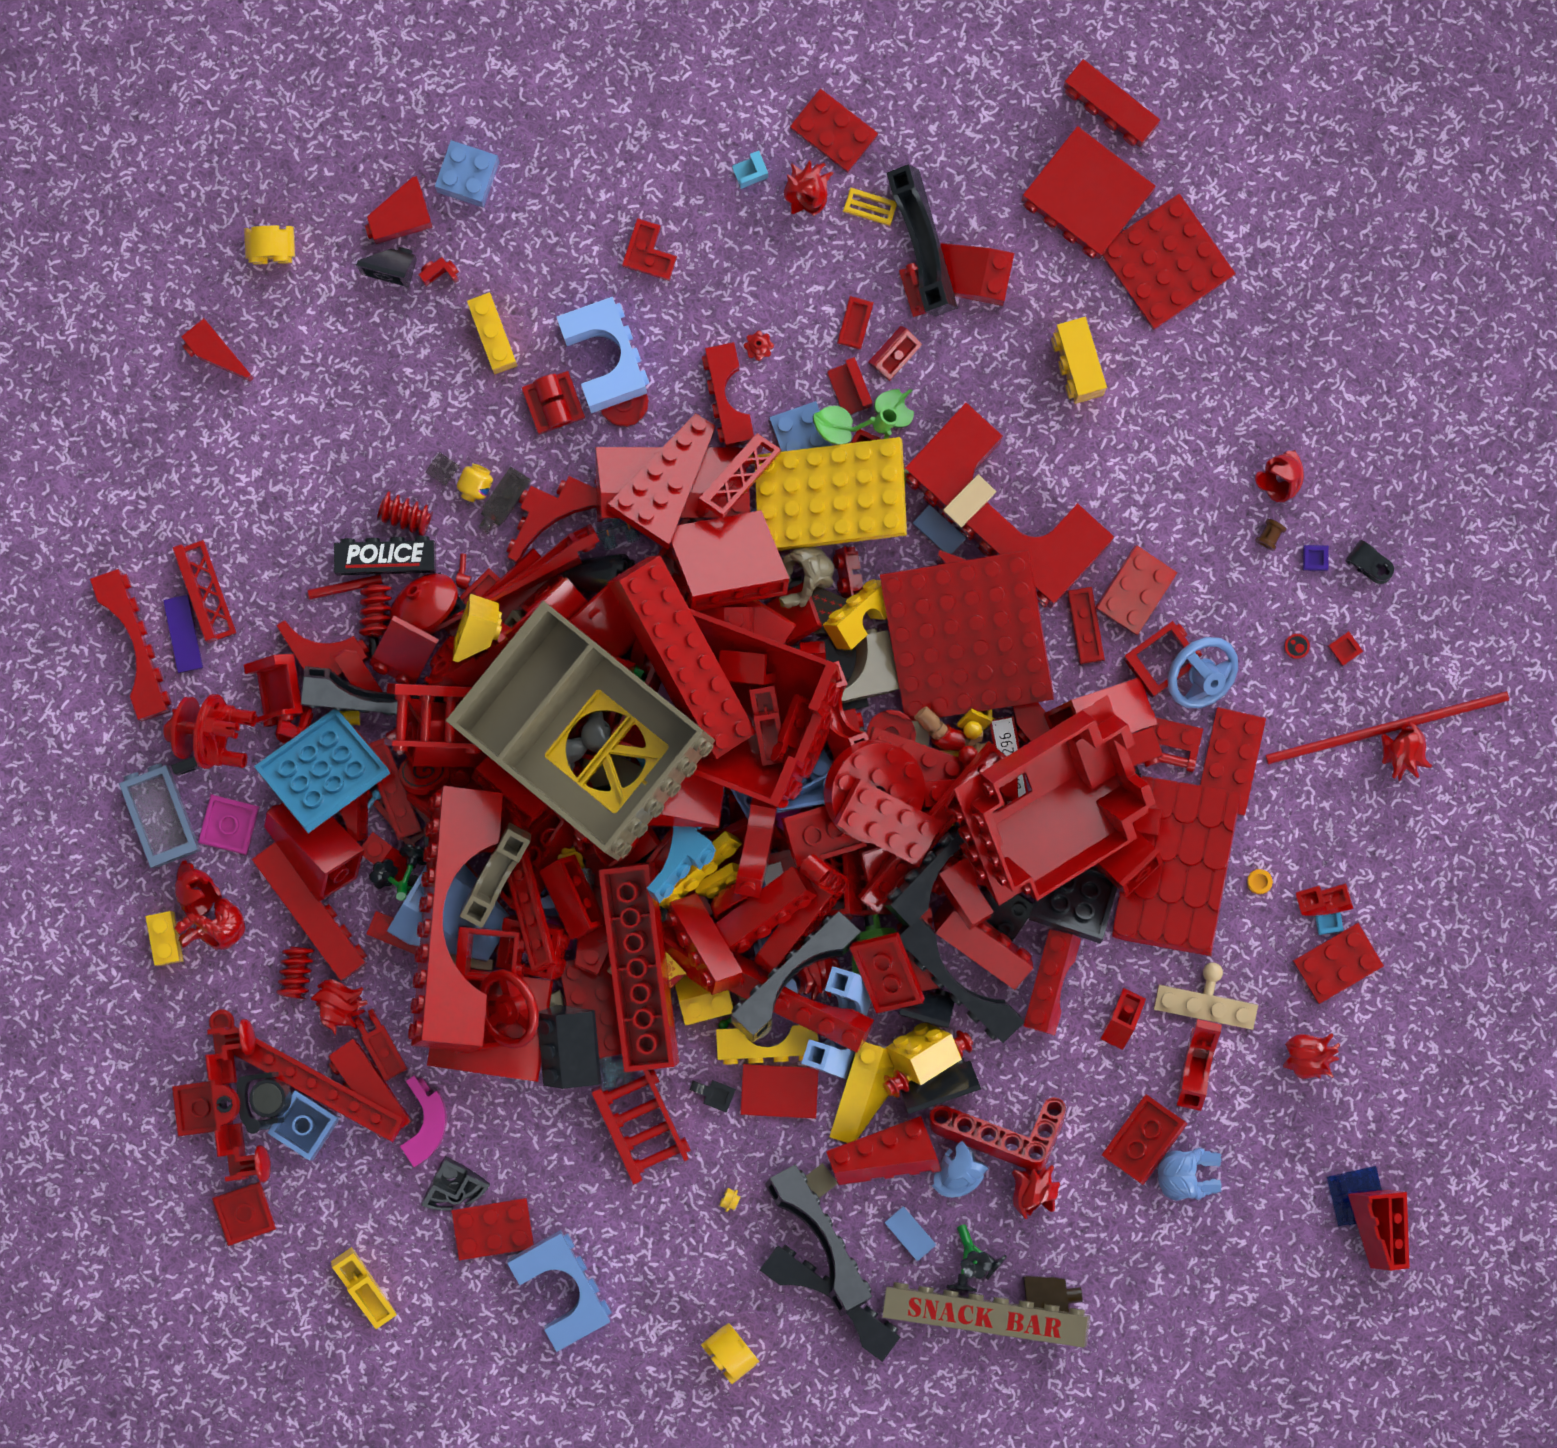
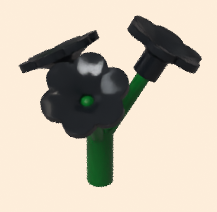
[369,844,427,901]
[946,1224,1007,1292]

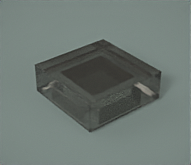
[425,452,460,486]

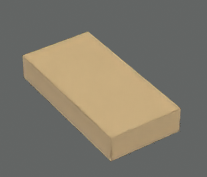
[943,474,997,528]

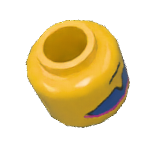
[457,464,493,502]

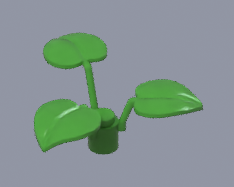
[813,389,914,484]

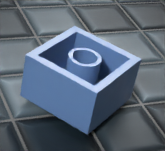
[435,140,500,208]
[267,1090,341,1161]

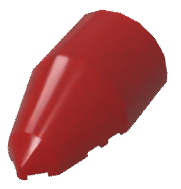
[424,548,588,687]

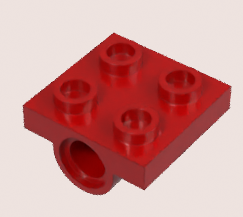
[522,371,585,435]

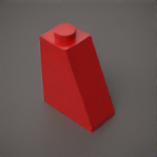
[365,176,433,244]

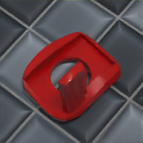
[276,705,314,744]

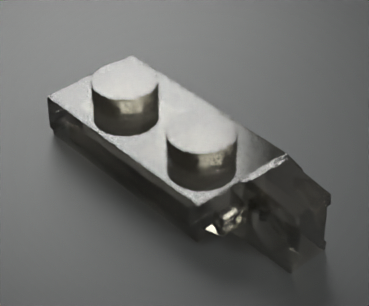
[479,467,532,534]

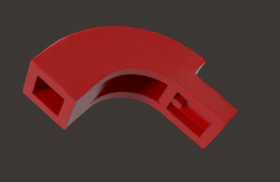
[1176,1019,1222,1111]

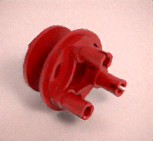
[163,694,257,769]

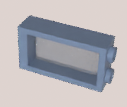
[119,763,201,869]

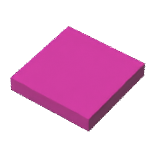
[198,794,260,855]

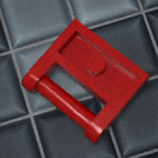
[1152,717,1203,772]

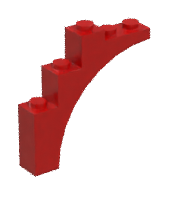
[506,476,597,563]

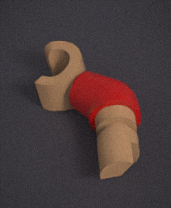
[914,706,987,753]

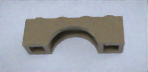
[459,822,531,928]

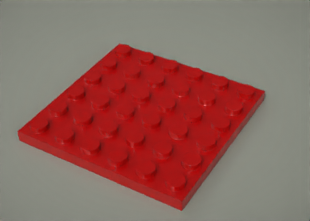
[880,550,1055,721]

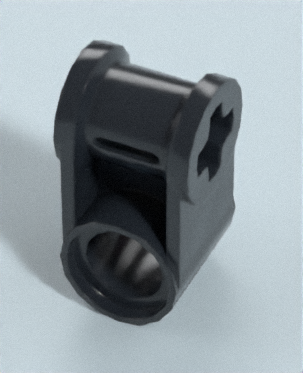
[1345,540,1394,584]

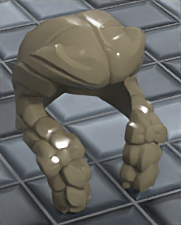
[779,547,834,608]

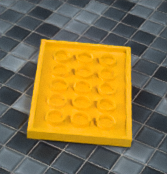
[755,437,907,551]

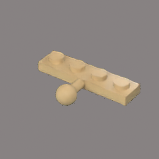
[1154,962,1258,1030]

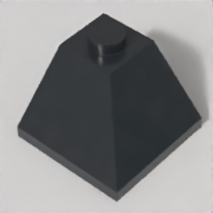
[356,247,417,288]
[898,989,955,1028]

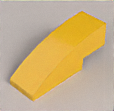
[331,1247,397,1329]

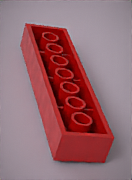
[607,555,756,759]
[598,862,680,1072]

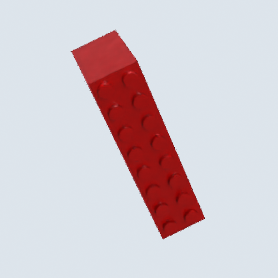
[904,403,1115,609]

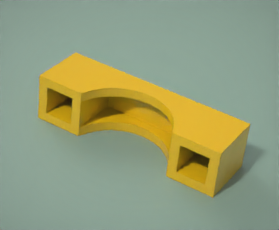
[716,1025,818,1065]

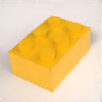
[1051,316,1107,404]

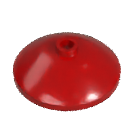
[390,574,458,632]

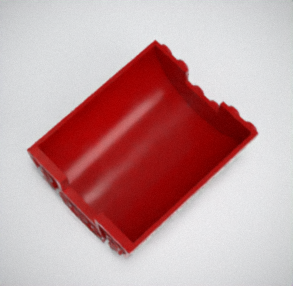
[612,608,840,808]

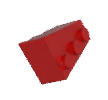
[1348,1190,1410,1271]

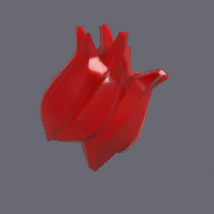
[784,160,834,217]
[1381,722,1432,781]
[797,958,840,1001]
[311,979,368,1035]
[1283,1033,1340,1079]
[1012,1165,1060,1219]

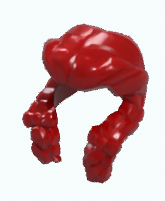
[174,898,245,950]

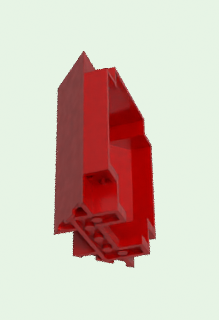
[945,695,1155,906]

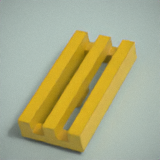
[843,188,897,226]

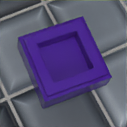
[1303,545,1329,571]

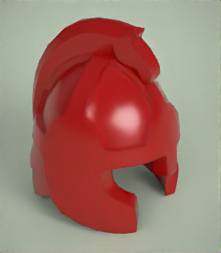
[1255,450,1304,503]
[175,860,222,916]

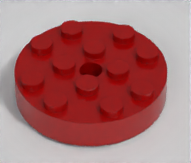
[824,740,925,843]

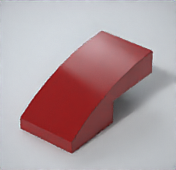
[1296,883,1354,916]

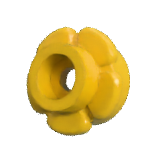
[719,1188,740,1212]

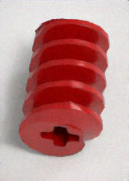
[377,491,433,536]
[359,585,392,637]
[276,946,315,1000]

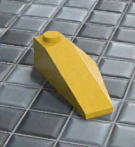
[829,1042,895,1143]

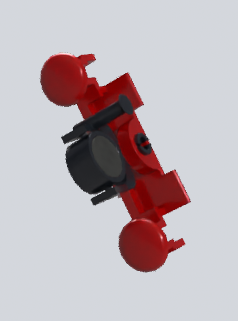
[172,1019,292,1183]

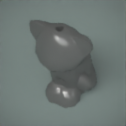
[566,711,612,771]

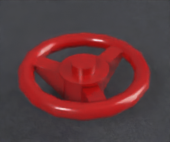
[479,969,539,1049]

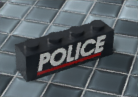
[334,536,436,576]

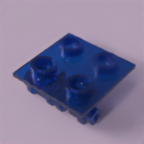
[1327,1166,1382,1227]

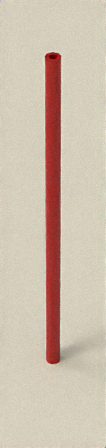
[1265,691,1509,764]

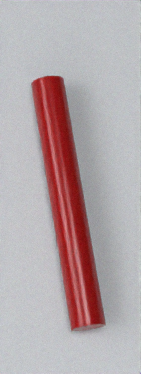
[308,574,383,600]

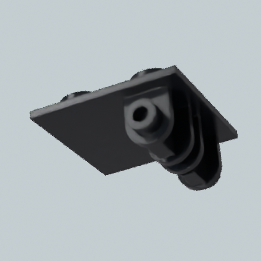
[983,889,1033,941]

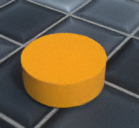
[1247,869,1273,894]

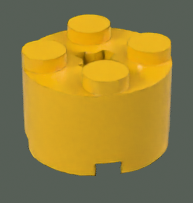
[244,225,295,265]
[700,1323,760,1385]

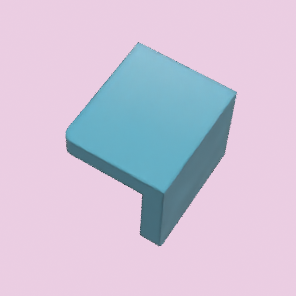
[732,151,768,189]

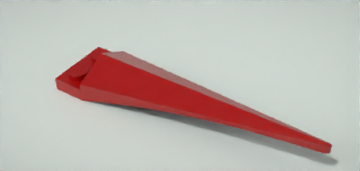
[426,524,600,635]

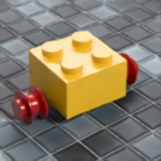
[883,1022,973,1098]

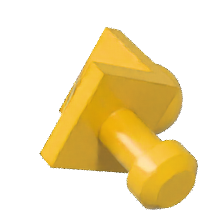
[957,709,996,740]

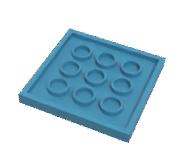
[254,709,390,833]

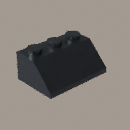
[538,1004,601,1089]
[900,1057,981,1114]

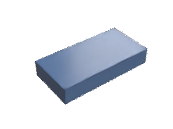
[912,505,966,554]
[884,1206,936,1261]

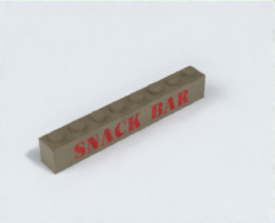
[882,1282,1091,1348]

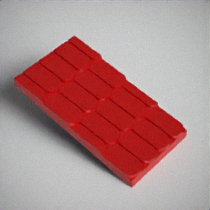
[1112,776,1241,956]

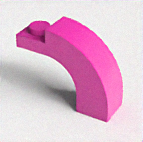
[400,1076,447,1167]

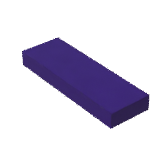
[163,595,203,673]

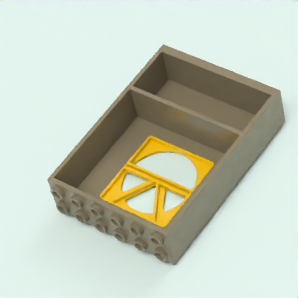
[446,601,715,861]

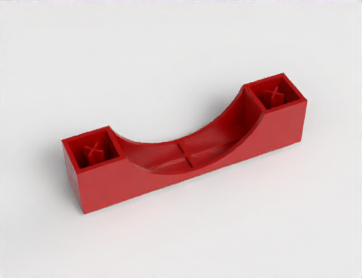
[408,786,503,1052]

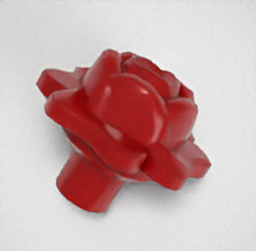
[744,331,774,361]

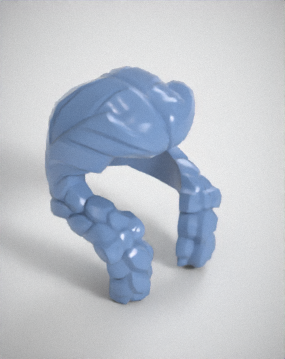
[1157,1148,1222,1201]

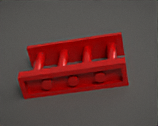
[384,683,480,754]
[591,1069,691,1185]

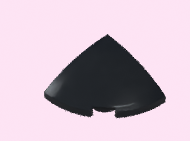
[421,1156,490,1210]

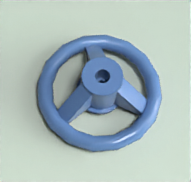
[1167,637,1238,708]

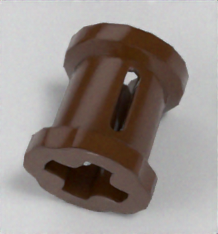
[1255,518,1287,551]

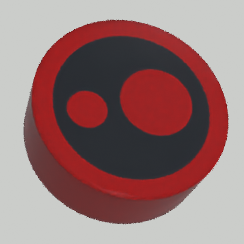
[1284,634,1310,659]

